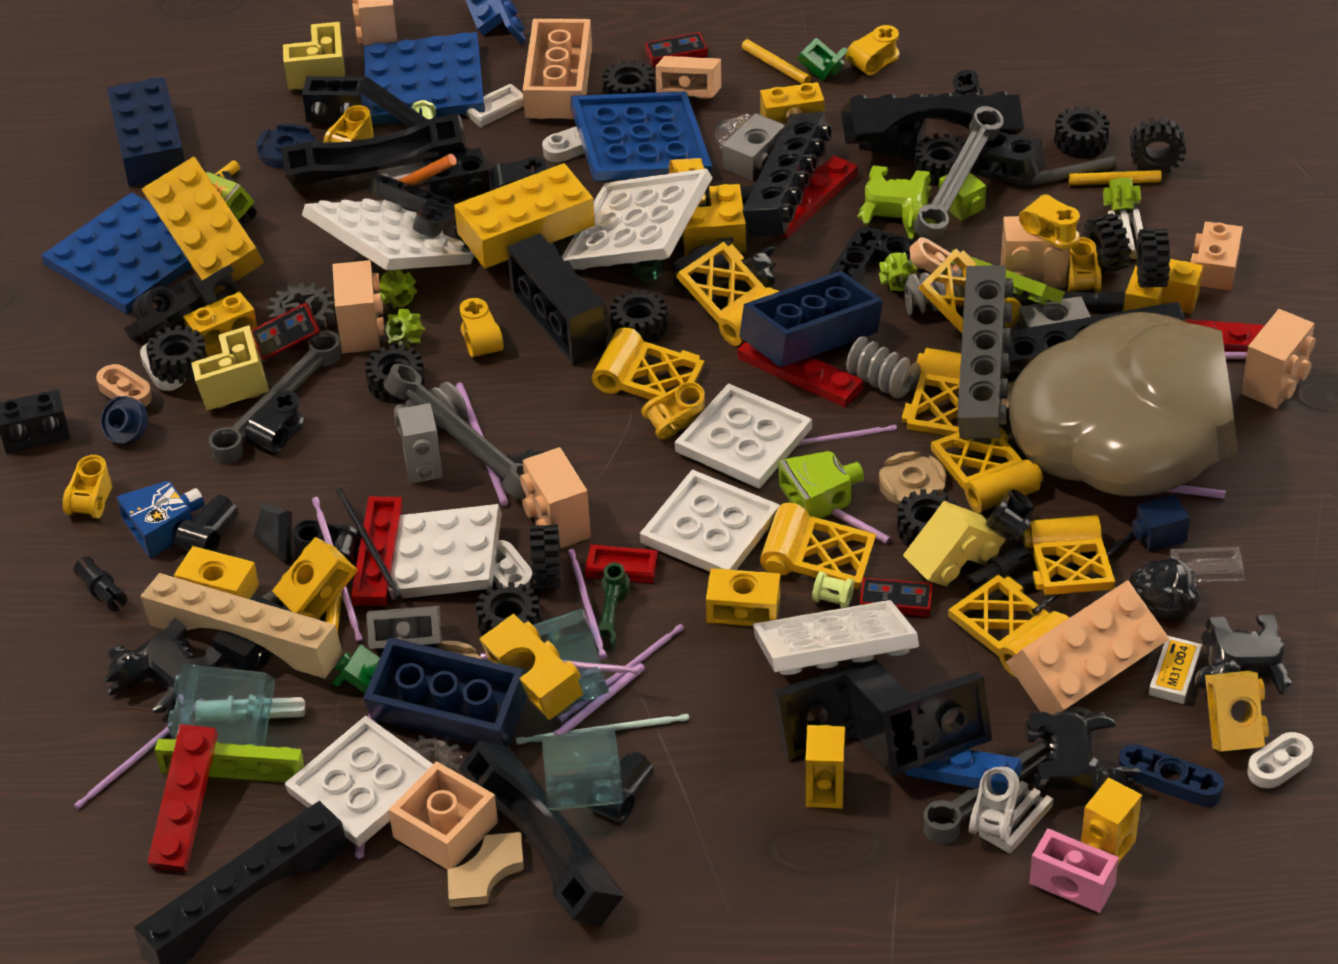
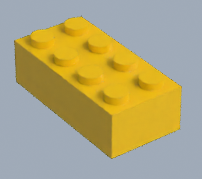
[142,156,264,294]
[454,163,595,269]

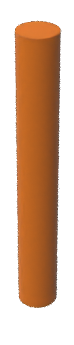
[399,154,457,186]

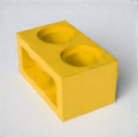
[183,292,257,357]
[1081,778,1142,864]

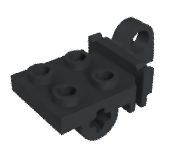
[124,265,239,339]

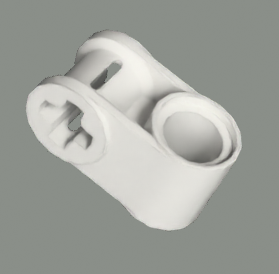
[969,767,1019,842]

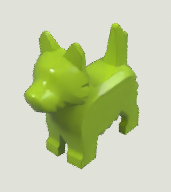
[857,166,938,240]

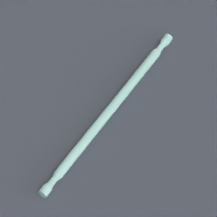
[516,714,689,745]

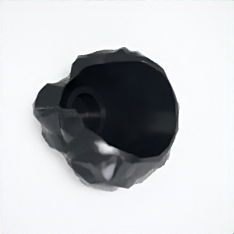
[1129,558,1201,619]

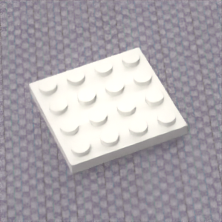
[562,169,712,270]
[302,199,474,270]
[753,600,919,675]

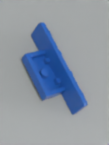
[465,0,526,44]

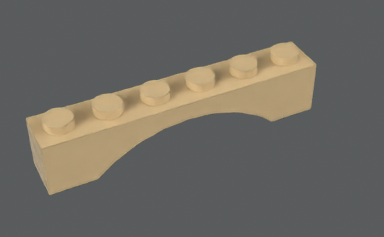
[140,573,343,679]

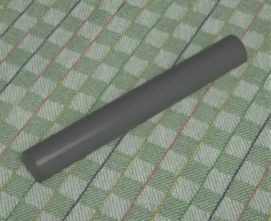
[1029,156,1117,186]

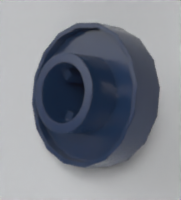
[101,396,148,445]

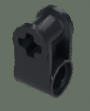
[489,157,547,190]
[245,391,304,453]
[985,489,1035,544]
[293,520,361,565]

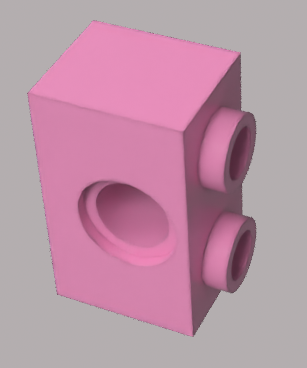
[1029,829,1119,913]

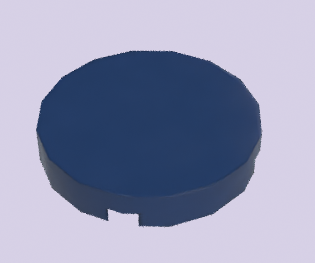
[256,124,316,169]

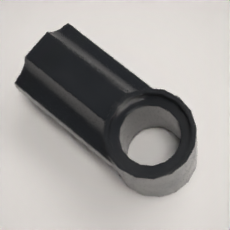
[175,494,239,552]
[587,751,654,824]

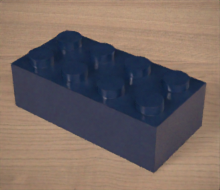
[107,77,185,186]
[739,271,883,367]
[363,637,527,747]

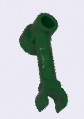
[593,562,631,650]

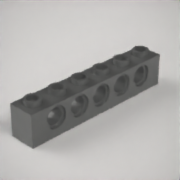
[957,265,1013,439]

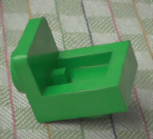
[797,38,848,81]
[332,644,380,693]

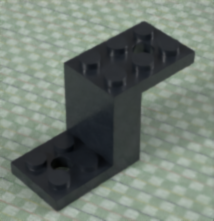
[773,658,992,776]

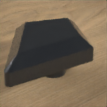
[253,503,292,562]

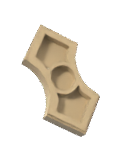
[447,832,524,907]

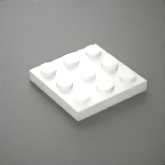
[675,383,812,489]
[640,470,780,572]
[388,504,502,600]
[285,715,433,847]

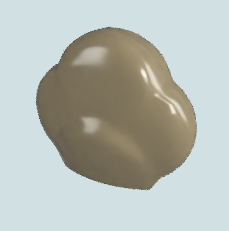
[1008,312,1238,497]

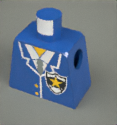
[117,481,205,558]

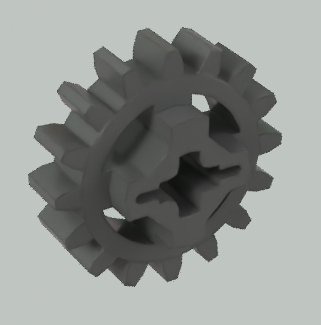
[267,282,336,331]

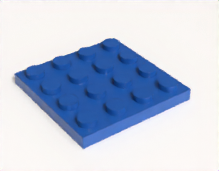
[364,32,485,125]
[570,91,712,181]
[41,192,192,315]

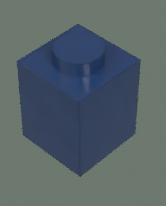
[1132,495,1190,552]

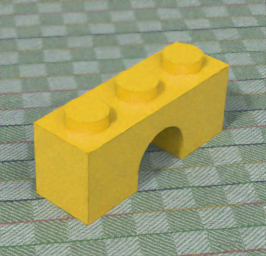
[479,613,584,720]

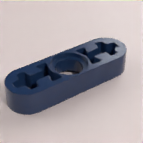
[1118,744,1224,807]

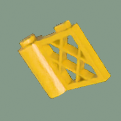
[676,242,779,346]
[918,249,1021,333]
[591,327,705,404]
[902,348,961,436]
[931,427,1043,514]
[760,503,876,590]
[1021,515,1115,595]
[948,574,1069,678]

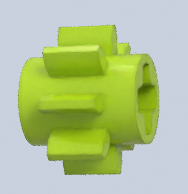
[1103,178,1141,214]
[879,252,918,291]
[379,269,417,309]
[384,309,425,349]

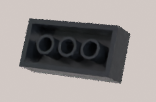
[507,233,608,366]

